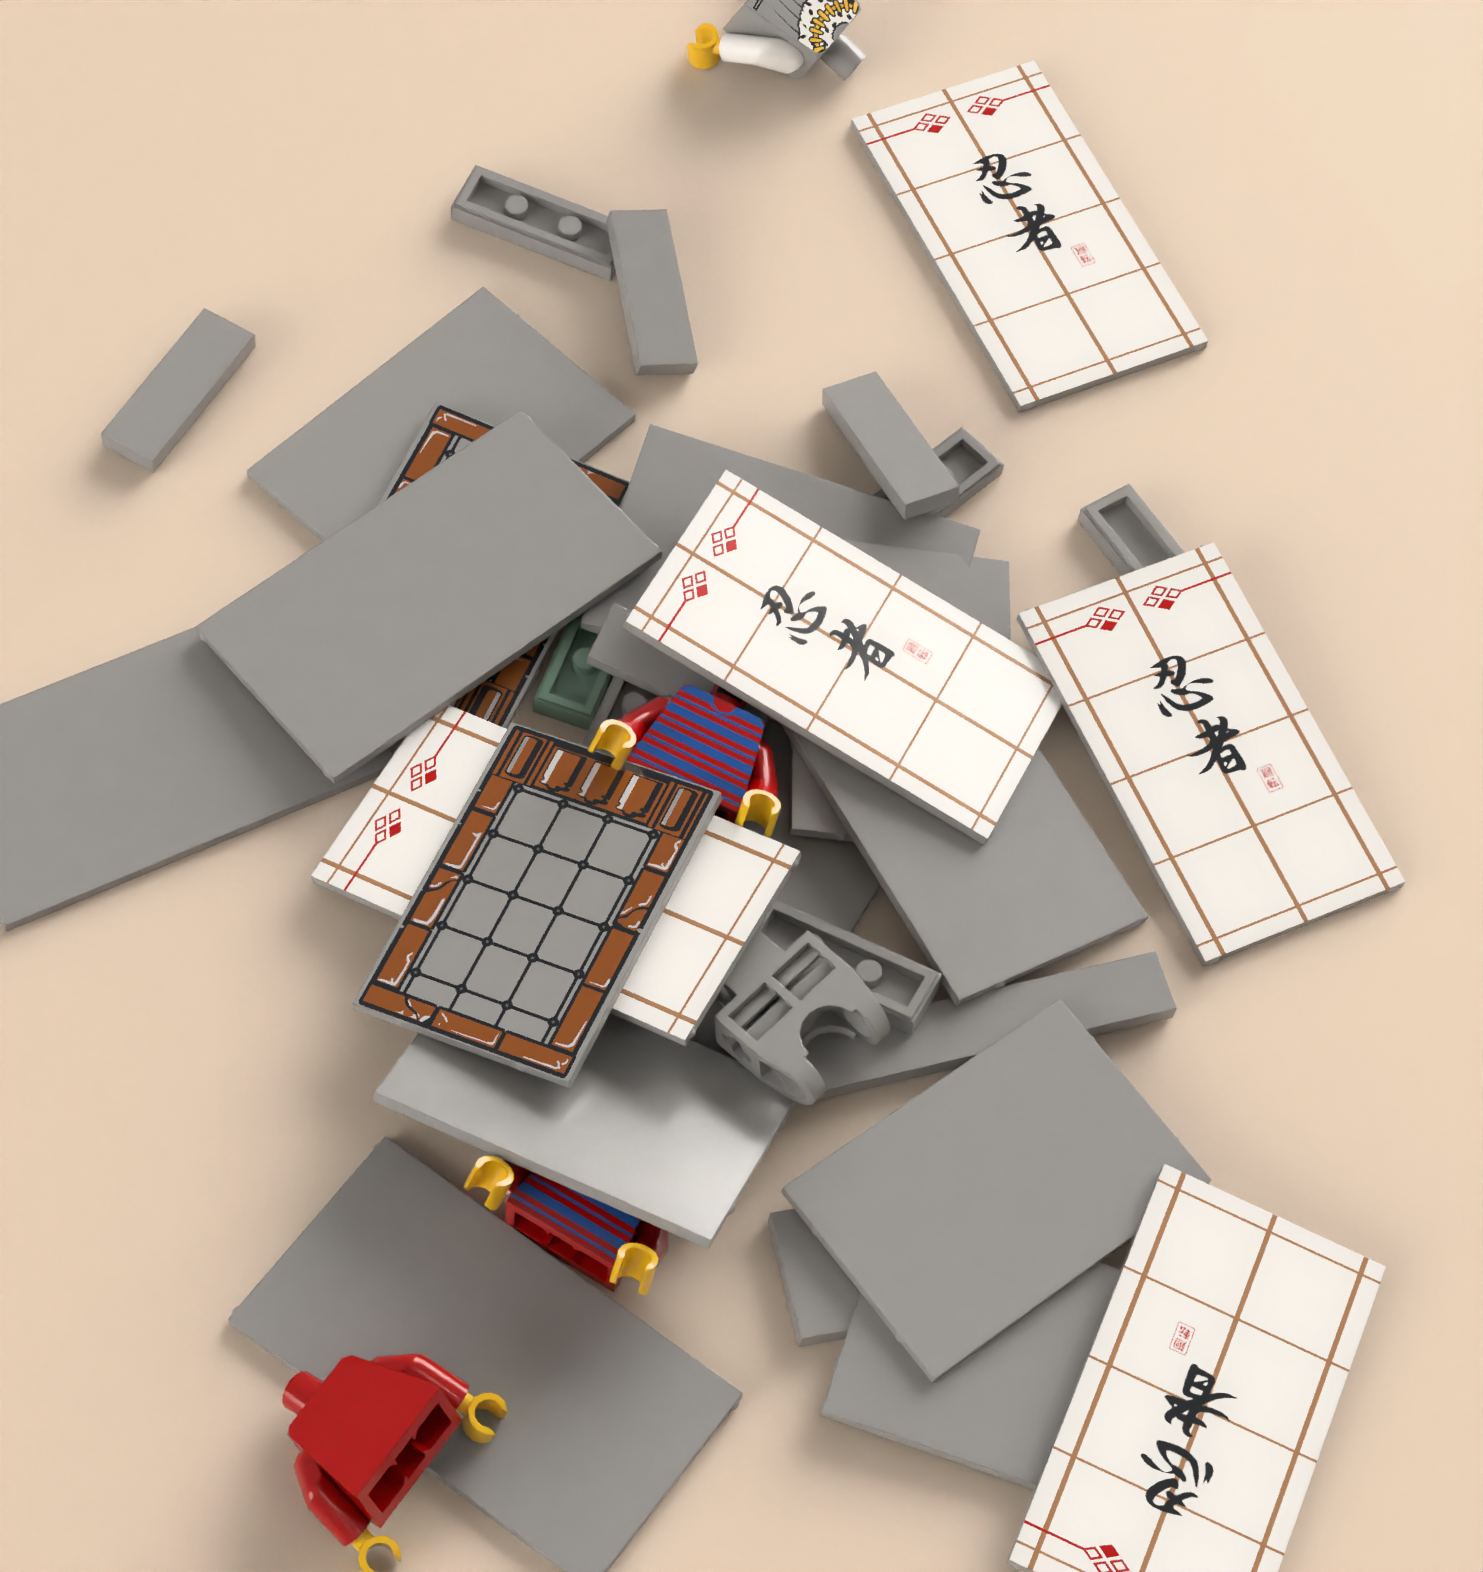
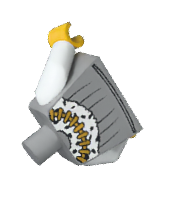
[686,0,867,81]

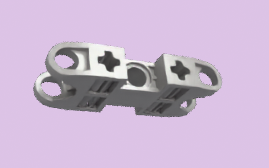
[714,929,891,1106]

